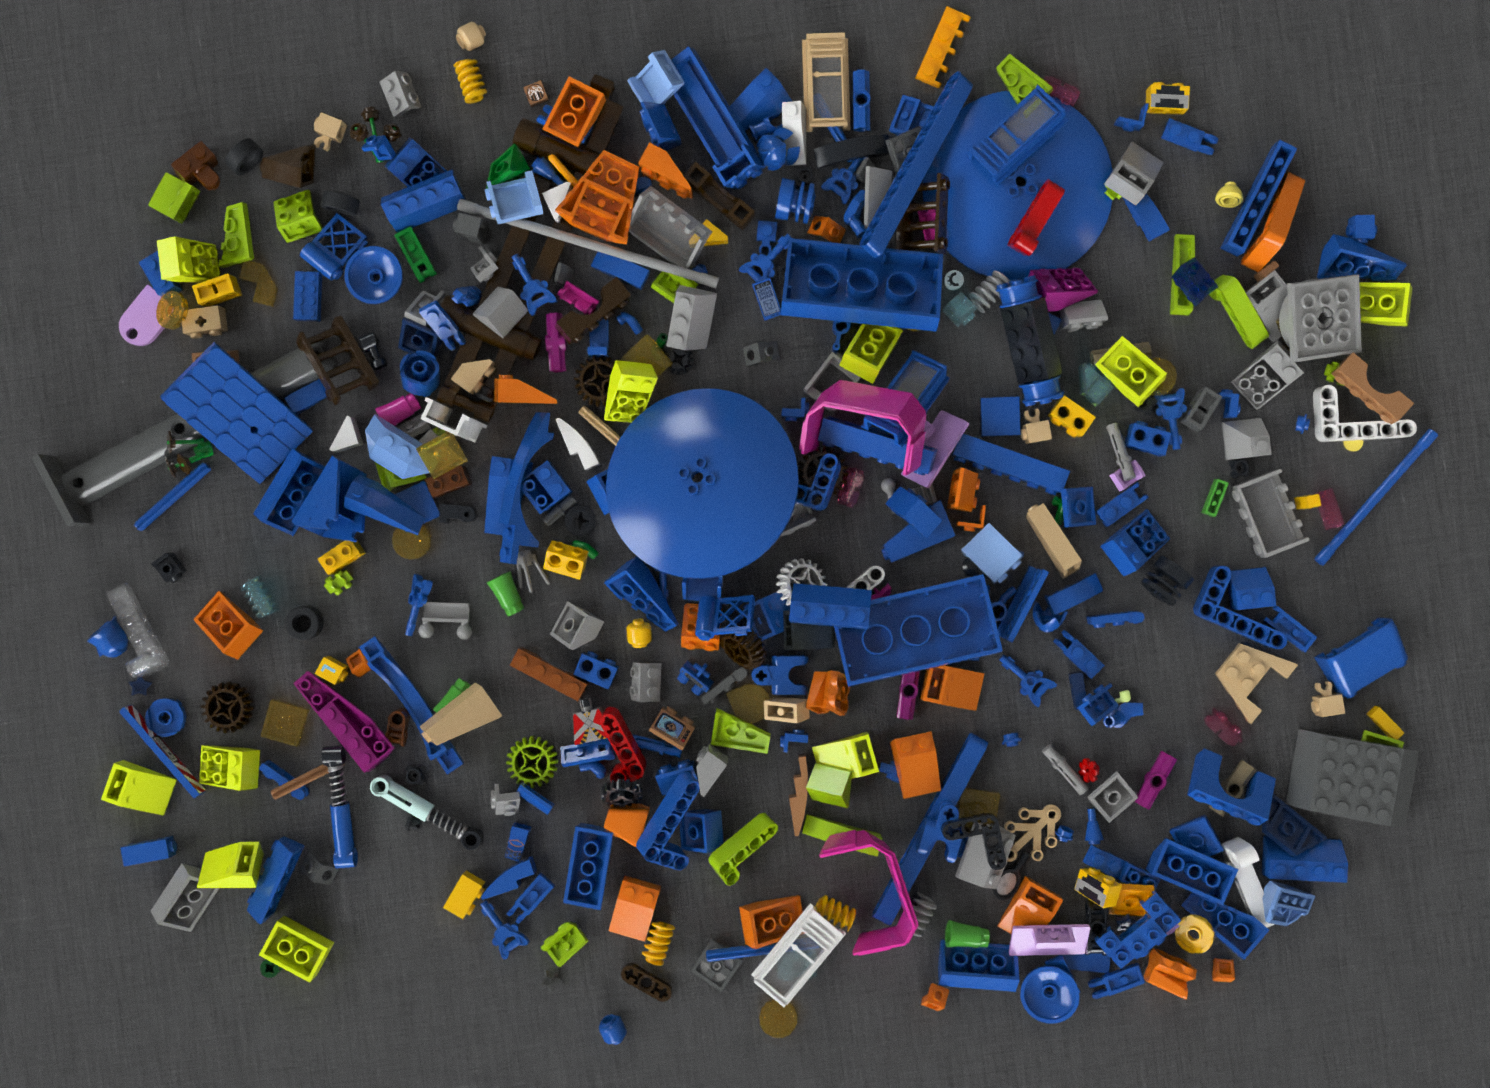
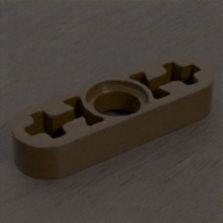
[621,963,672,1002]

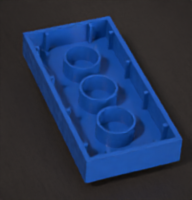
[781,238,943,332]
[834,574,1003,687]

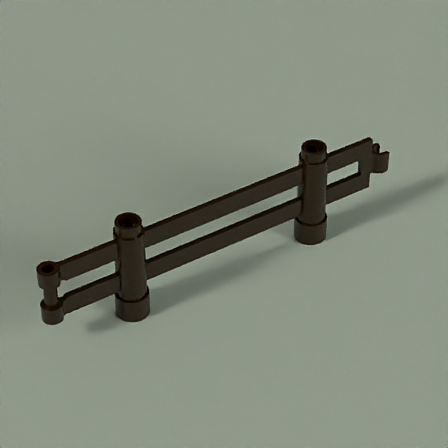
[437,74,624,423]

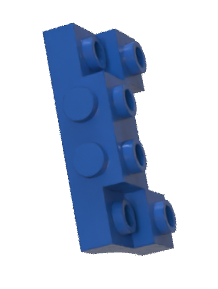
[1095,890,1181,969]

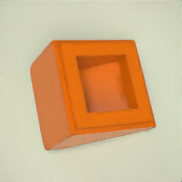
[345,649,371,678]
[1212,958,1235,982]

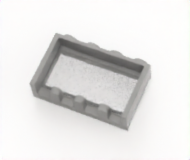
[629,186,713,269]
[1232,469,1310,558]

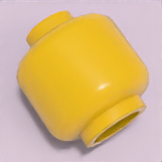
[626,618,652,648]

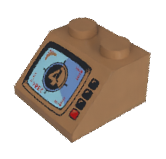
[649,706,696,750]

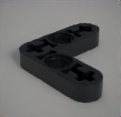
[941,813,1006,870]

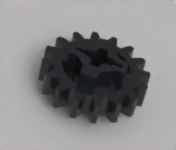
[601,779,643,808]

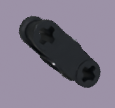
[1085,899,1108,956]

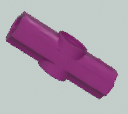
[545,313,567,373]
[896,671,920,720]
[1134,751,1177,810]

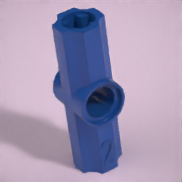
[852,70,871,132]

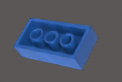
[293,271,322,322]

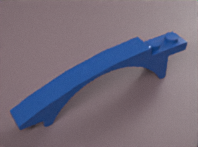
[498,412,554,564]
[359,636,464,775]

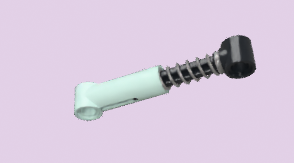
[370,775,484,850]

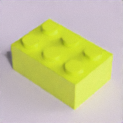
[839,324,903,384]
[259,916,334,983]

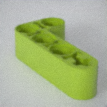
[1206,275,1269,349]
[708,813,778,886]

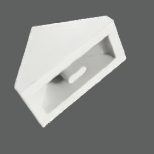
[542,182,572,224]
[329,416,364,453]

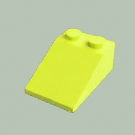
[1359,282,1412,326]
[1095,336,1167,407]

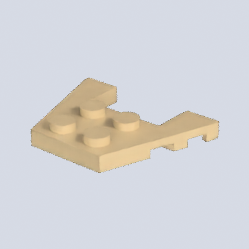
[1215,643,1298,724]

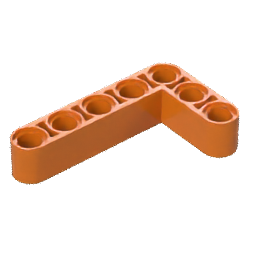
[1241,171,1305,272]

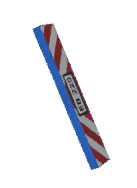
[119,705,206,798]

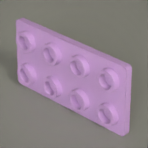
[901,410,969,489]
[1009,924,1090,956]

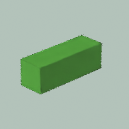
[1201,479,1229,517]

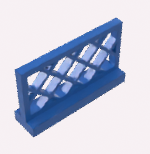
[997,566,1049,642]

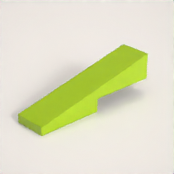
[1170,234,1195,315]

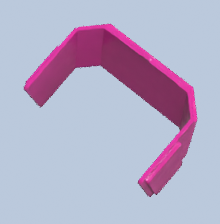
[799,380,927,475]
[819,830,919,956]

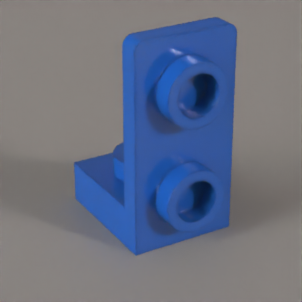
[588,319,609,358]

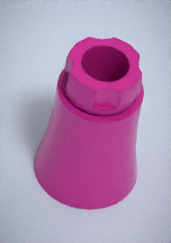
[375,393,422,426]

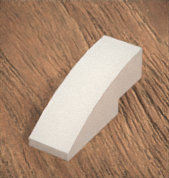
[556,418,601,470]

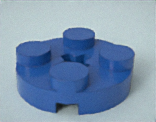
[145,698,186,737]

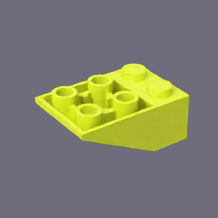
[157,236,220,283]
[604,360,658,423]
[812,732,879,779]
[199,745,260,791]
[101,760,177,815]
[197,842,264,888]

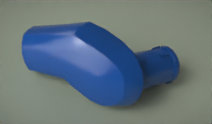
[843,190,867,238]
[1103,702,1143,728]

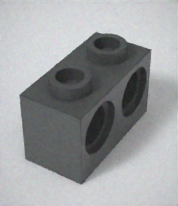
[453,213,488,245]
[1179,387,1222,432]

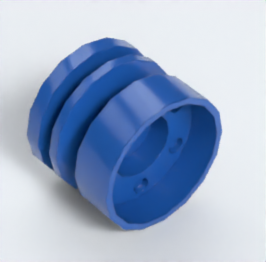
[775,178,816,224]

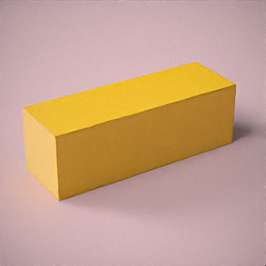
[1294,494,1321,509]
[1366,706,1404,740]

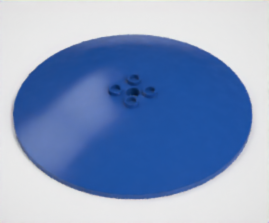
[922,91,1113,281]
[606,388,799,579]

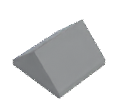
[473,286,528,338]
[1088,771,1138,823]

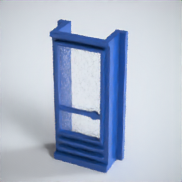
[966,85,1068,186]
[861,350,950,448]

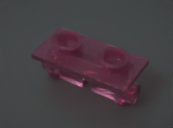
[1044,75,1081,107]
[837,467,865,508]
[1314,488,1344,530]
[1204,708,1242,746]

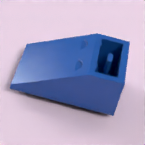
[639,102,682,151]
[384,138,447,187]
[1100,509,1170,577]
[743,587,793,641]

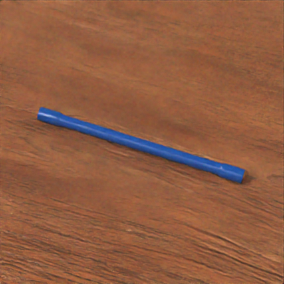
[1314,429,1438,566]

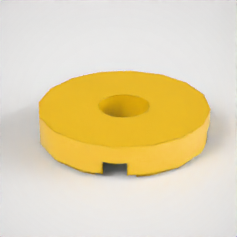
[1174,914,1215,954]

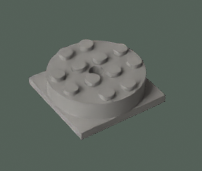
[1279,274,1362,362]

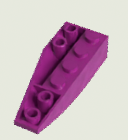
[293,671,395,773]

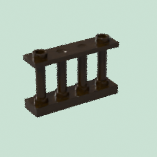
[896,173,951,255]
[296,315,379,406]

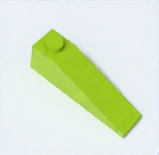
[802,814,882,857]

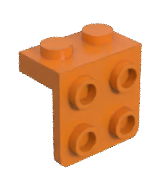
[681,603,722,651]

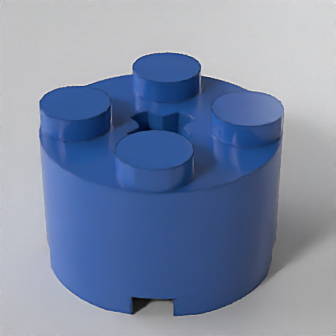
[400,351,440,397]

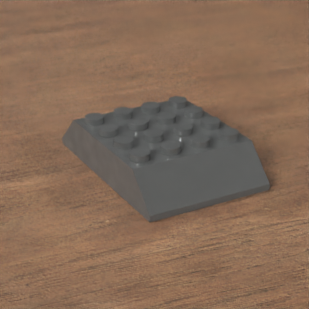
[1285,728,1419,827]

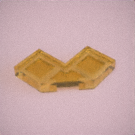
[239,261,278,307]

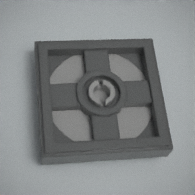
[885,126,921,175]
[690,938,743,992]

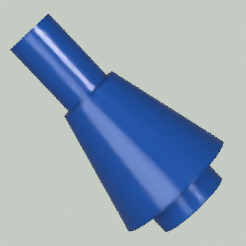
[531,156,565,186]
[1085,808,1104,845]

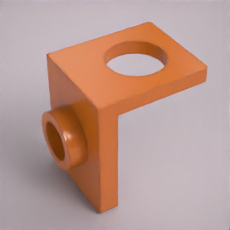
[807,216,846,243]
[955,505,986,532]

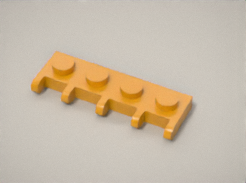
[915,6,971,88]

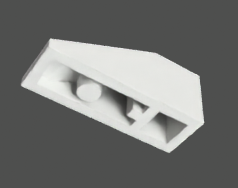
[782,101,806,166]

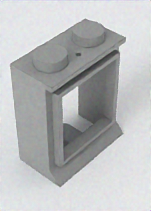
[803,352,861,414]

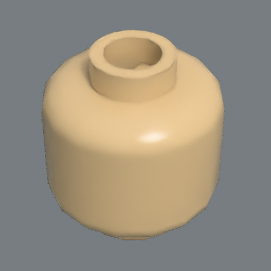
[456,21,486,51]

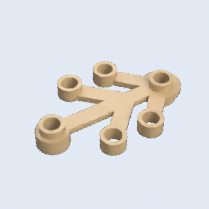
[1004,804,1061,862]

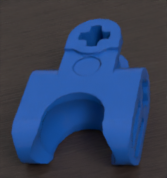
[751,655,809,695]
[916,801,963,863]

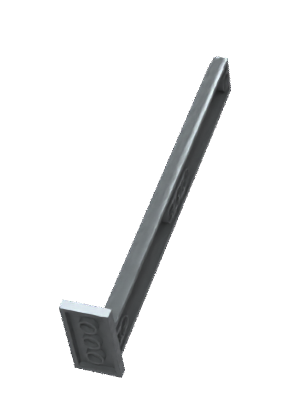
[31,340,336,527]

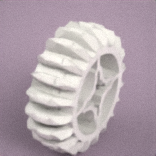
[776,558,827,606]

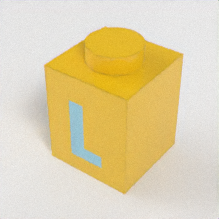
[315,656,349,685]

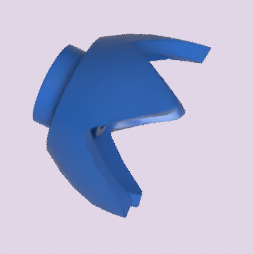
[1033,601,1068,632]

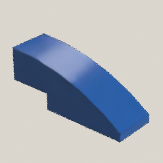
[1122,193,1170,242]
[591,252,650,290]
[1044,573,1104,615]
[481,856,537,900]

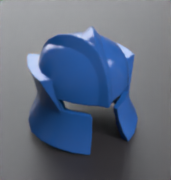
[757,128,800,171]
[87,616,129,657]

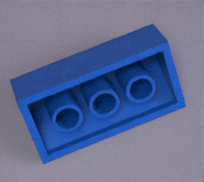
[381,169,466,233]
[253,448,325,536]
[789,583,872,629]
[563,823,613,910]
[247,836,305,924]
[1262,836,1348,883]
[1145,838,1238,905]
[938,940,1020,992]

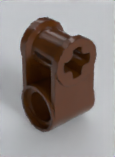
[385,708,410,747]

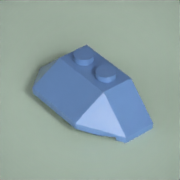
[365,414,441,479]
[1262,880,1315,926]

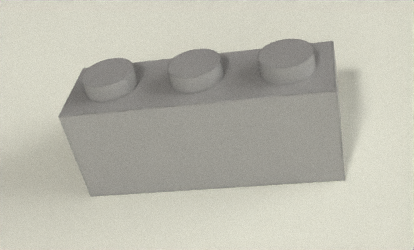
[864,166,895,228]
[666,285,717,350]
[696,744,728,797]
[955,823,1016,889]
[151,863,219,932]

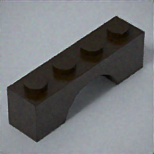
[684,162,755,231]
[555,277,631,345]

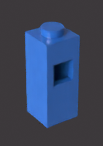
[120,836,177,866]

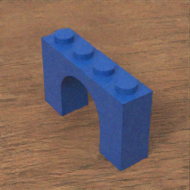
[1187,748,1276,825]

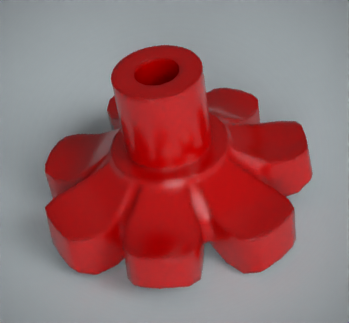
[1078,758,1100,783]

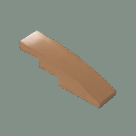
[789,754,808,836]

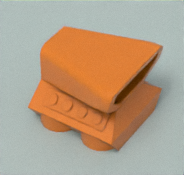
[806,670,850,716]
[604,803,650,847]
[1144,948,1197,999]

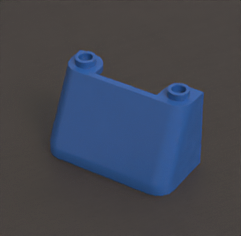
[1314,617,1408,699]

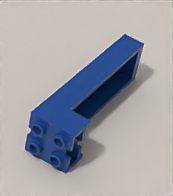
[671,46,766,189]

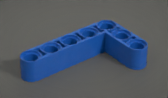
[796,453,841,511]
[1193,565,1287,649]
[636,771,700,870]

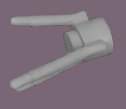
[516,550,550,593]

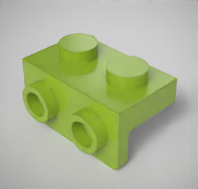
[651,271,698,303]
[541,922,588,967]

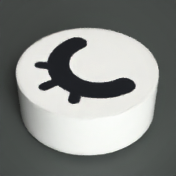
[944,270,964,290]

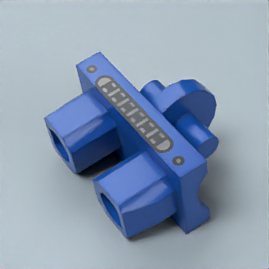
[677,660,714,696]

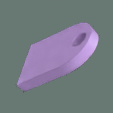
[119,285,179,346]

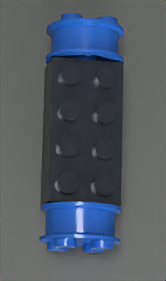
[996,275,1065,407]

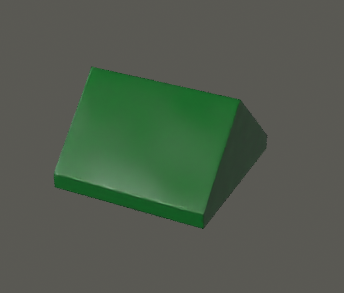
[486,143,530,189]

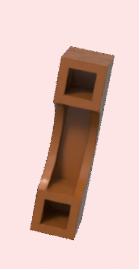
[510,647,589,701]

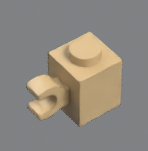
[314,113,347,152]
[1021,409,1052,444]
[1311,681,1345,717]

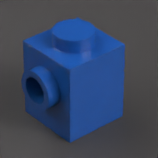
[1346,215,1377,245]

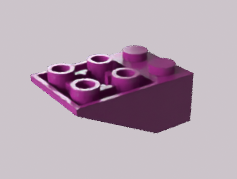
[1028,268,1098,312]

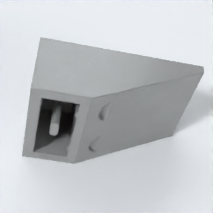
[1104,142,1164,205]
[1245,270,1287,343]
[1231,340,1305,410]

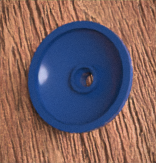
[344,246,403,304]
[1020,966,1080,1024]

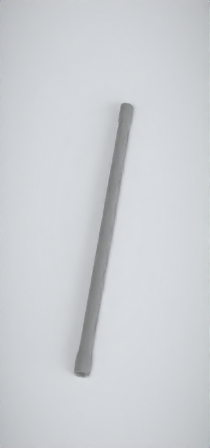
[457,199,719,289]

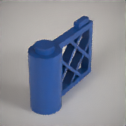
[300,213,368,281]
[695,595,755,641]

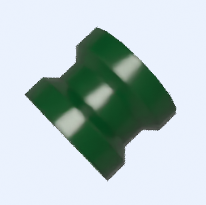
[260,959,283,978]

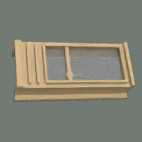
[802,32,851,132]

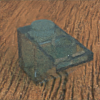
[1078,362,1114,406]

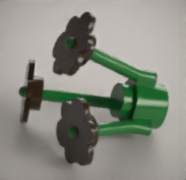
[165,431,214,478]

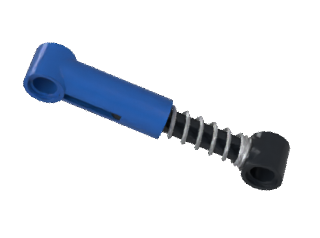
[321,745,358,869]

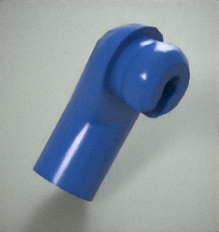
[616,312,643,335]
[579,761,606,779]

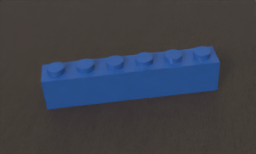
[1220,140,1297,257]
[818,416,938,475]
[950,434,1070,496]

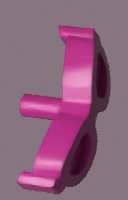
[871,583,892,600]

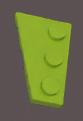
[996,53,1053,119]
[218,202,254,268]
[711,708,771,754]

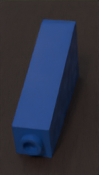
[881,500,956,563]

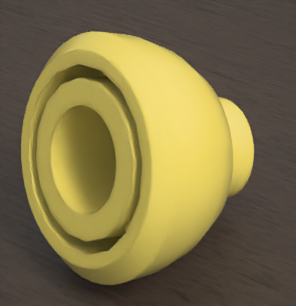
[1215,182,1243,208]

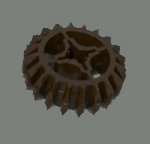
[574,355,615,407]
[798,447,849,499]
[720,622,767,670]
[200,681,255,734]

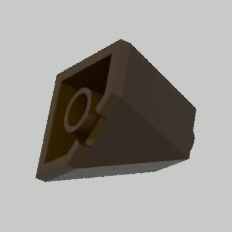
[260,144,316,188]

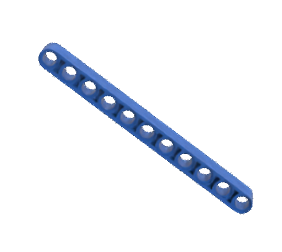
[859,71,973,258]
[872,733,988,926]

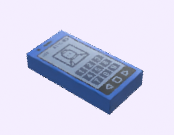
[752,277,781,321]

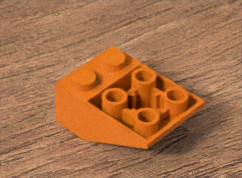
[638,142,693,199]
[920,665,984,711]
[997,876,1063,934]

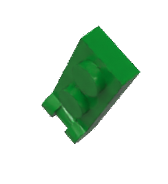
[394,226,437,283]

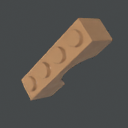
[1331,352,1414,425]

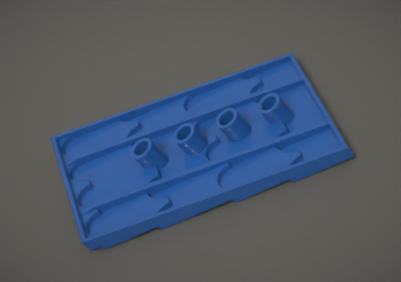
[160,342,313,484]

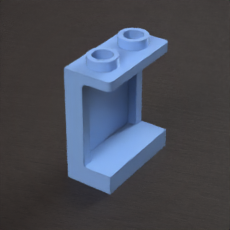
[627,50,685,104]
[484,171,543,224]
[961,523,1022,584]

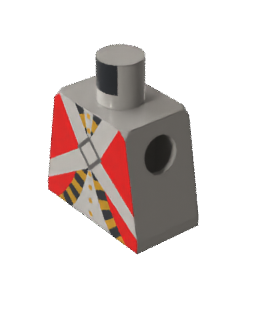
[573,698,607,745]

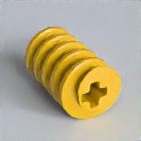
[453,59,487,104]
[815,895,856,932]
[642,921,675,966]

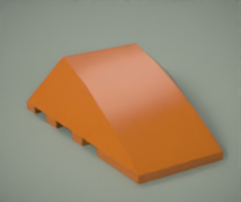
[555,150,639,244]

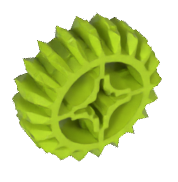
[506,736,559,788]

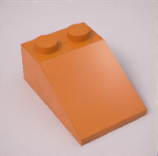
[543,76,606,147]
[494,375,557,404]
[947,468,980,512]
[193,591,263,660]
[890,731,941,799]
[609,875,661,942]
[739,895,805,949]

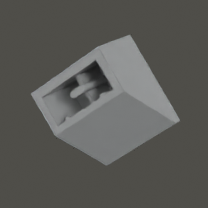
[1059,300,1108,332]

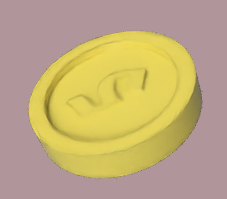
[1343,433,1363,452]

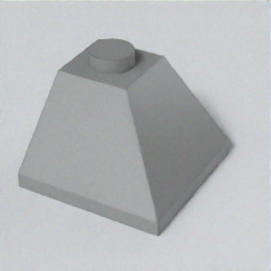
[1221,418,1272,460]
[550,601,604,650]

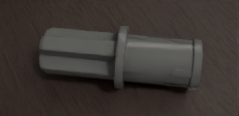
[543,494,578,527]

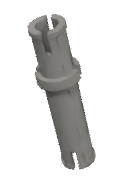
[1106,423,1136,481]
[1042,744,1089,795]

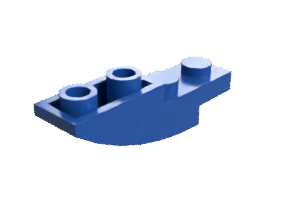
[1082,845,1161,890]

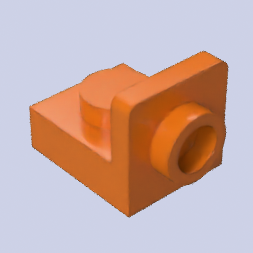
[921,983,949,1011]

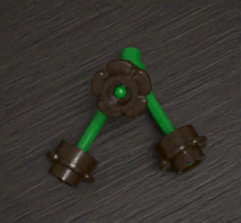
[350,106,402,163]

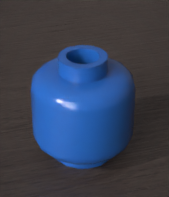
[599,1014,627,1045]

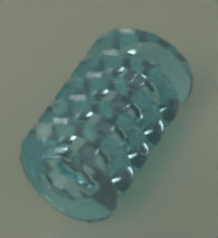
[240,575,280,618]

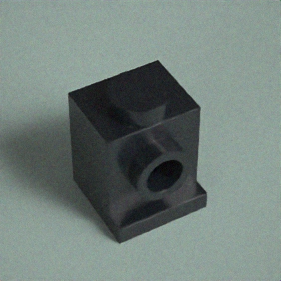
[151,552,187,583]

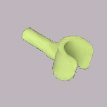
[1114,690,1131,704]

